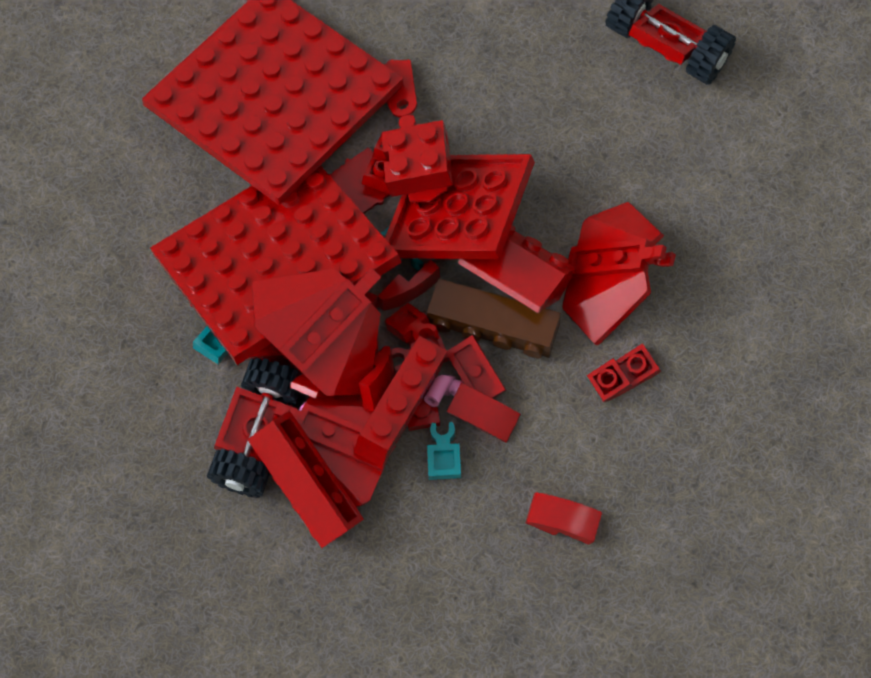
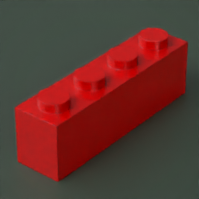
[354,336,447,467]
[247,411,364,548]

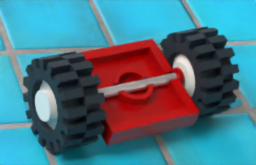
[605,0,736,85]
[207,358,301,498]

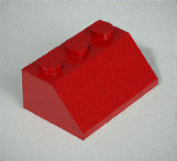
[458,225,576,313]

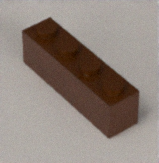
[427,278,561,359]

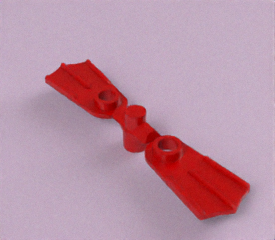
[384,59,448,204]

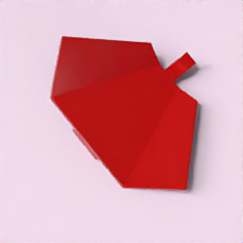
[562,202,676,346]
[252,268,381,396]
[273,395,389,508]

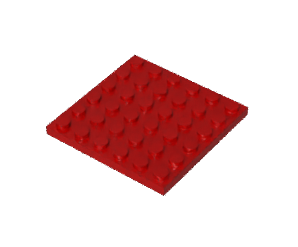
[142,0,404,205]
[150,166,402,365]

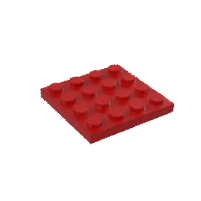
[385,154,535,259]

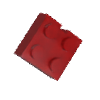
[382,120,453,197]

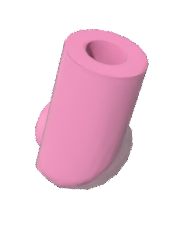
[424,375,464,407]

